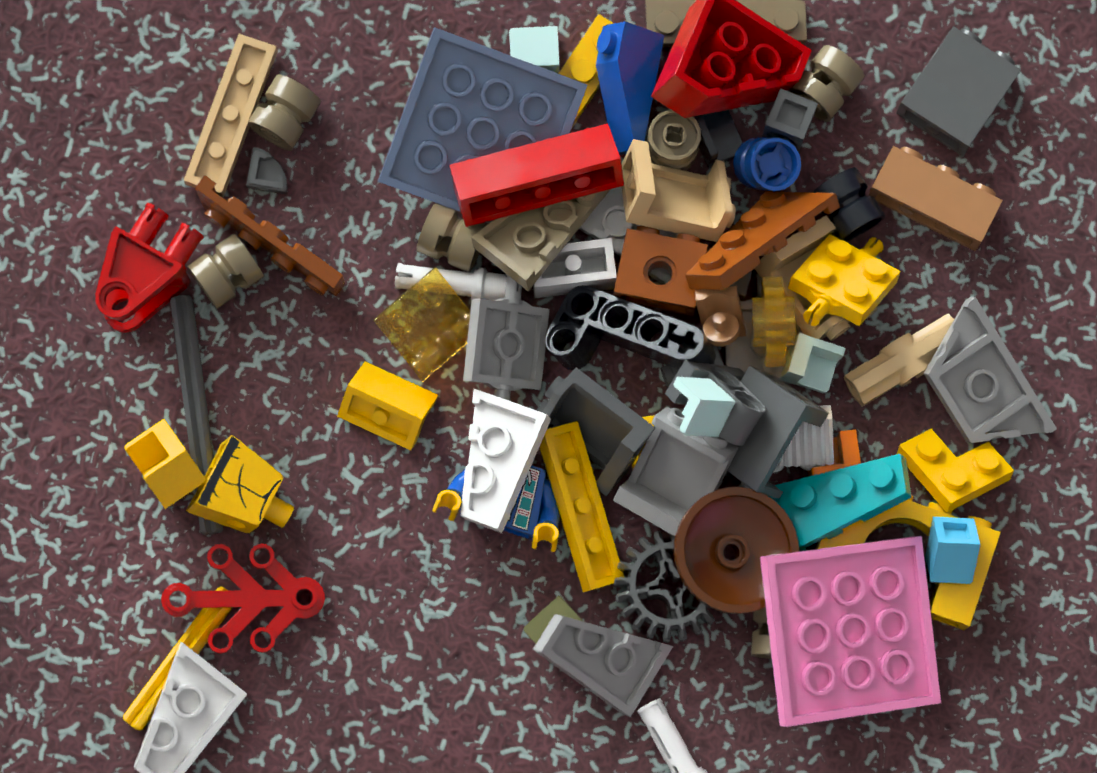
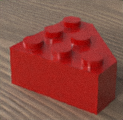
[651,0,812,118]

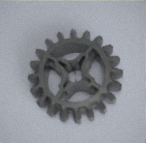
[614,531,717,643]

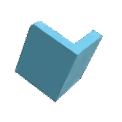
[925,517,980,584]

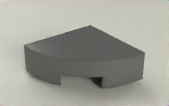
[246,147,288,195]

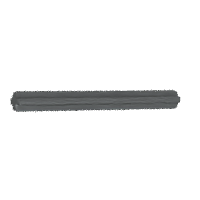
[170,295,223,535]

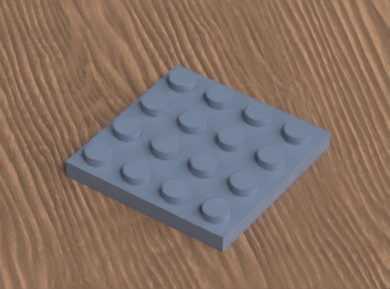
[378,27,587,223]

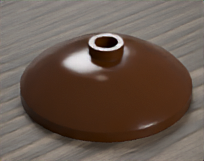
[674,487,799,614]

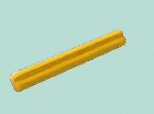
[123,586,232,731]

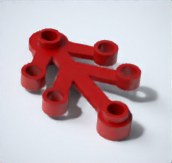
[161,544,325,654]

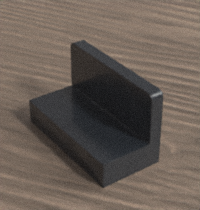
[693,110,743,169]

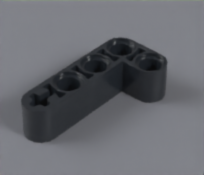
[545,285,716,370]

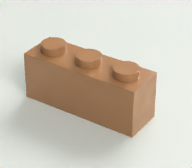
[868,146,1003,251]

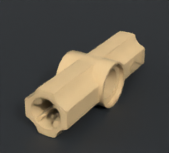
[844,313,954,407]

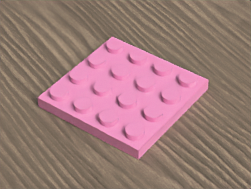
[760,536,941,727]

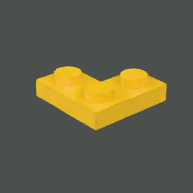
[897,429,1014,513]

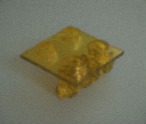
[373,267,470,382]

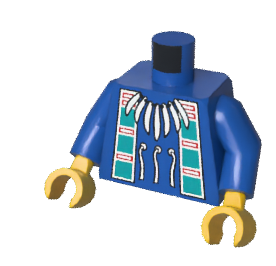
[432,465,560,552]

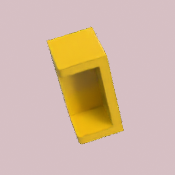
[124,419,207,509]

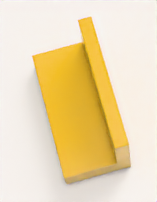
[337,361,438,451]

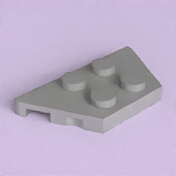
[924,297,1057,443]

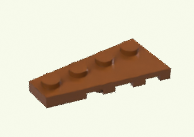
[195,175,345,296]
[685,190,840,290]

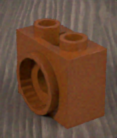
[614,225,708,316]

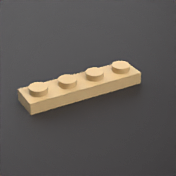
[184,34,278,197]

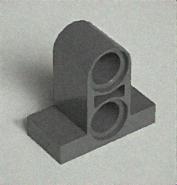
[665,360,765,446]

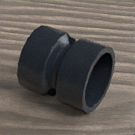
[813,167,886,242]

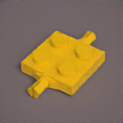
[788,234,901,326]

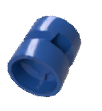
[733,137,801,191]

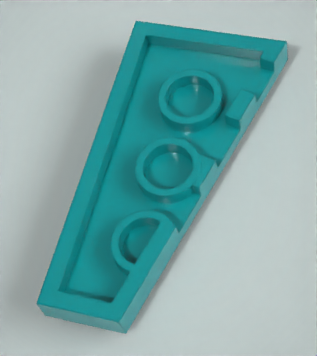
[767,453,912,552]

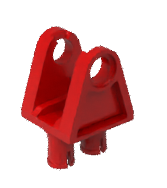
[95,203,204,333]

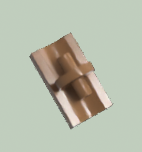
[695,286,746,346]

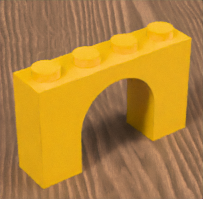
[816,495,1001,630]

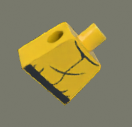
[186,435,294,533]

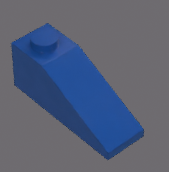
[596,21,665,155]

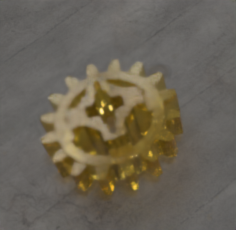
[751,276,796,367]

